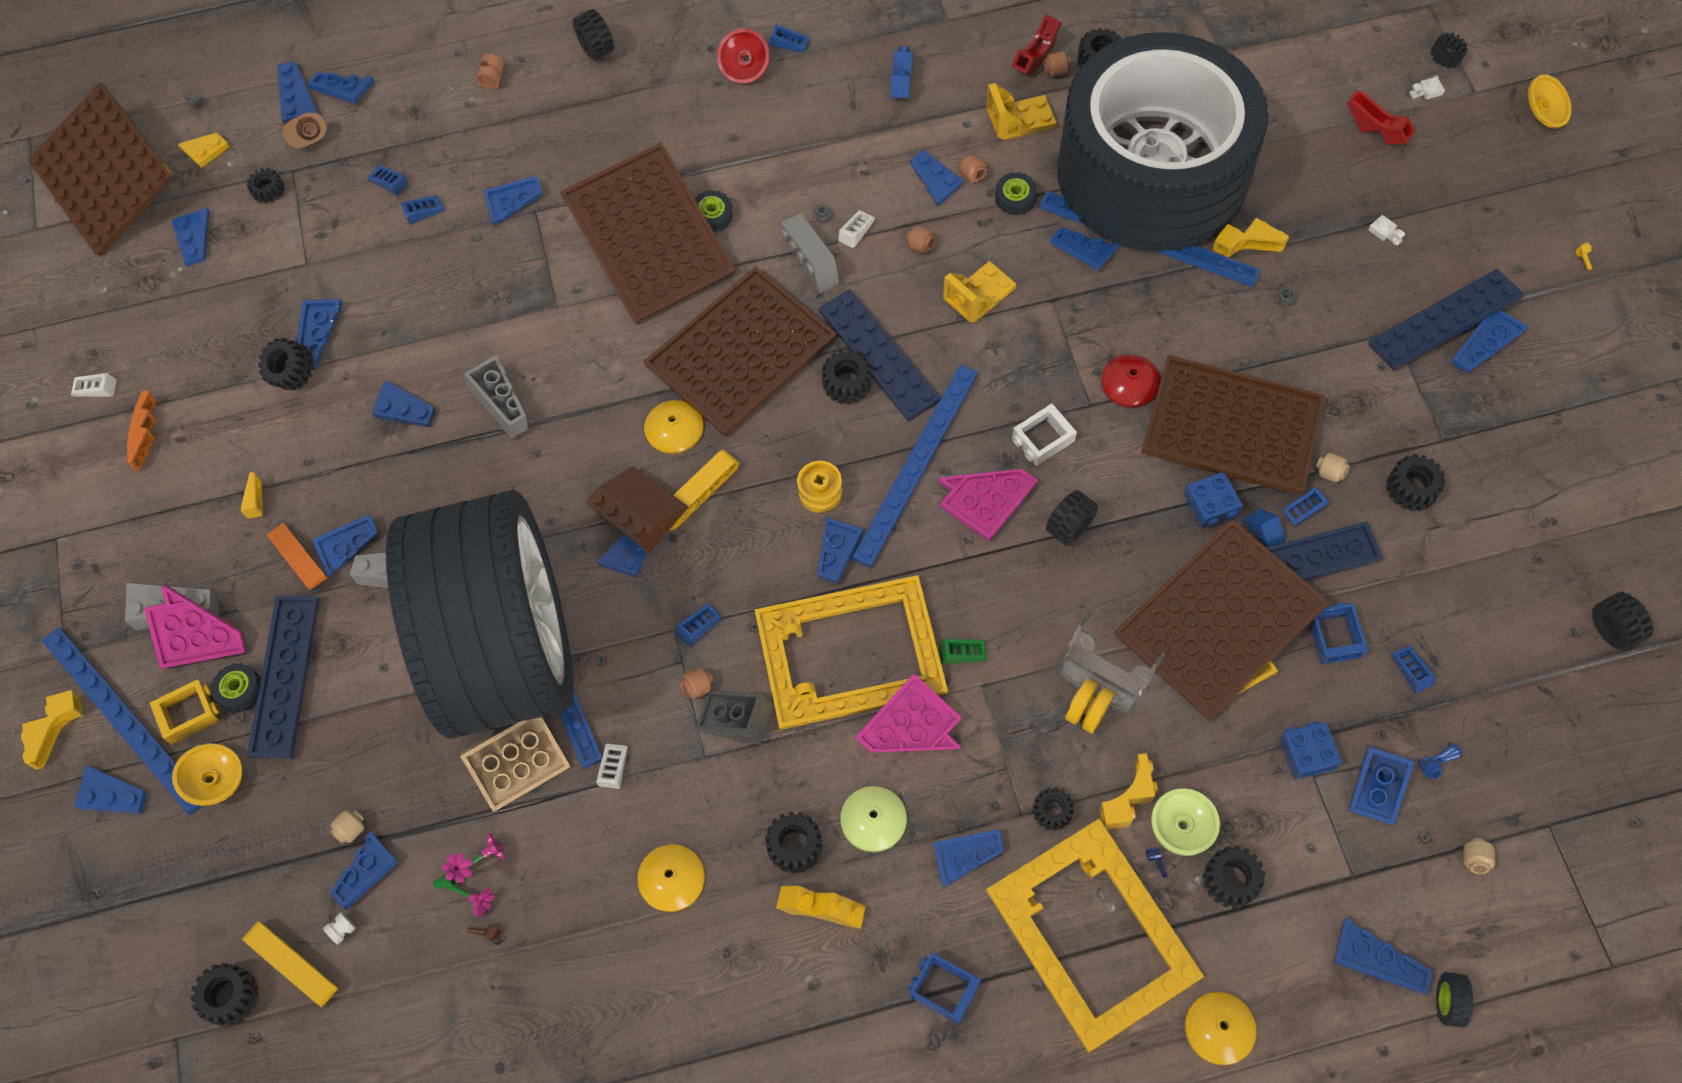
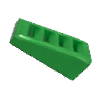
[940,638,987,664]

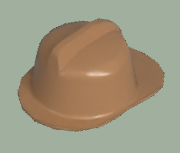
[283,112,327,148]

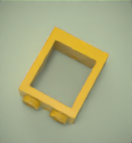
[150,679,220,745]

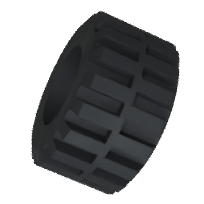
[573,9,614,60]
[1077,28,1122,68]
[258,338,314,391]
[822,349,872,404]
[1386,454,1446,511]
[1046,490,1099,546]
[1592,592,1654,651]
[765,812,822,873]
[1203,846,1266,908]
[191,963,259,1026]

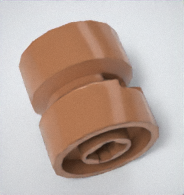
[476,54,505,89]

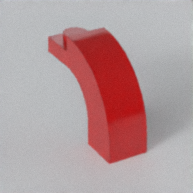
[1012,14,1063,75]

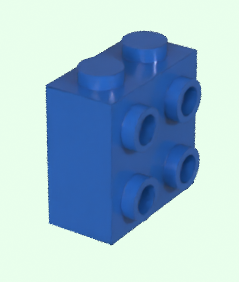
[1183,472,1243,528]
[1280,721,1342,780]

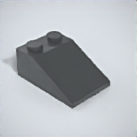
[695,690,774,744]

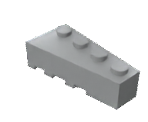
[464,354,528,439]
[350,553,388,588]

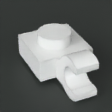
[1409,77,1445,99]
[1369,215,1405,246]

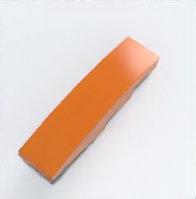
[127,390,157,472]
[267,523,327,590]

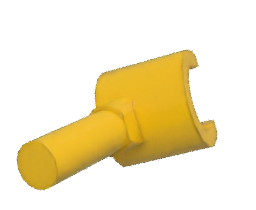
[1575,242,1592,270]

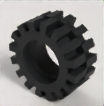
[1430,32,1468,68]
[246,168,285,204]
[1033,787,1074,831]

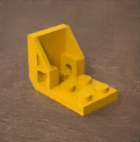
[986,83,1057,140]
[943,261,1017,323]

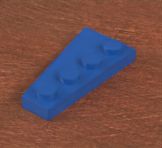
[277,61,318,124]
[297,299,343,370]
[1451,310,1528,373]
[1333,918,1433,995]

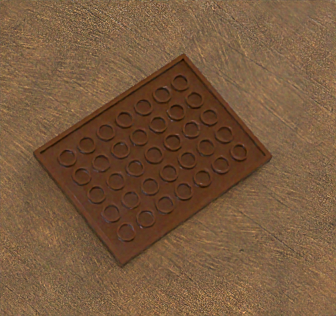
[28,82,175,256]
[560,142,736,324]
[644,266,837,436]
[1141,355,1325,496]
[1114,520,1330,722]

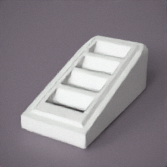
[839,210,875,248]
[71,373,117,397]
[596,744,628,789]

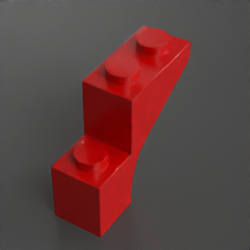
[1347,90,1415,145]

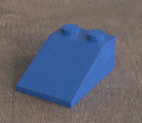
[1349,744,1414,825]

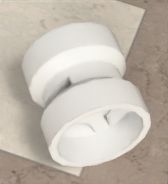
[323,912,356,945]

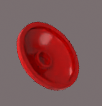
[717,28,770,84]
[1101,354,1161,408]

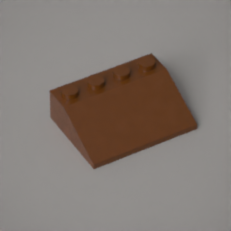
[585,466,689,554]

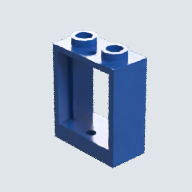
[1309,602,1368,665]
[908,953,981,1025]

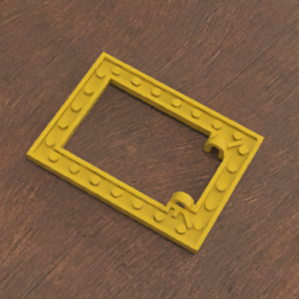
[755,575,948,730]
[985,819,1204,1053]

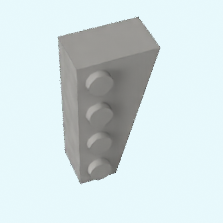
[781,213,840,294]
[125,583,219,630]

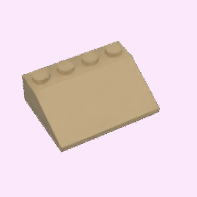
[460,717,571,812]

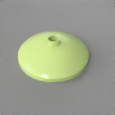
[840,786,907,852]
[1151,789,1220,856]

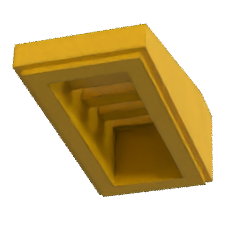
[241,472,263,519]

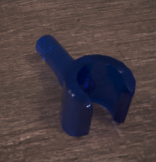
[1146,848,1168,878]

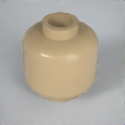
[1316,453,1350,482]
[330,810,364,844]
[1463,838,1495,874]

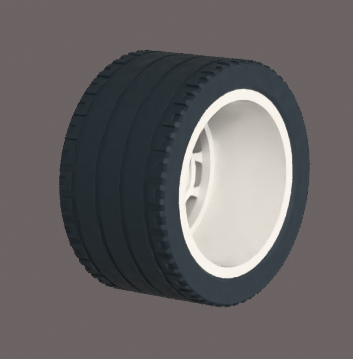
[1057,32,1269,252]
[386,490,573,739]

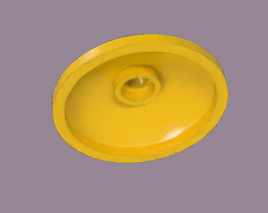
[1528,74,1571,128]
[644,400,704,454]
[172,744,242,806]
[637,844,705,912]
[1185,992,1257,1065]

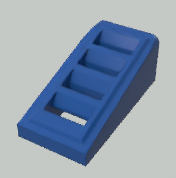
[769,24,809,52]
[367,165,408,196]
[400,195,444,224]
[1282,486,1329,527]
[676,603,722,647]
[1391,645,1436,693]

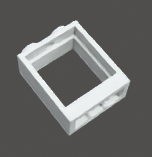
[1012,404,1077,466]

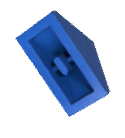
[1243,509,1286,548]

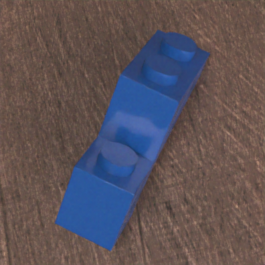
[890,46,914,98]

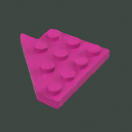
[939,469,1038,541]
[144,585,247,669]
[855,674,962,752]

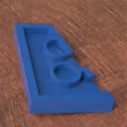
[308,72,374,104]
[910,149,963,207]
[483,176,543,226]
[172,208,210,267]
[1050,227,1119,271]
[372,380,436,428]
[312,515,379,577]
[818,517,864,584]
[598,535,648,578]
[74,765,147,814]
[933,829,1004,888]
[330,831,398,910]

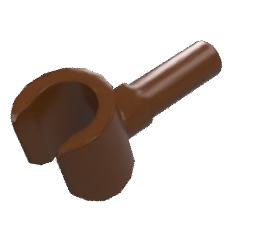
[467,924,501,941]

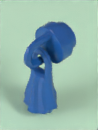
[1419,744,1461,779]

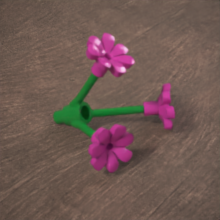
[433,833,505,917]

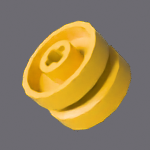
[797,460,843,513]
[1065,678,1115,734]

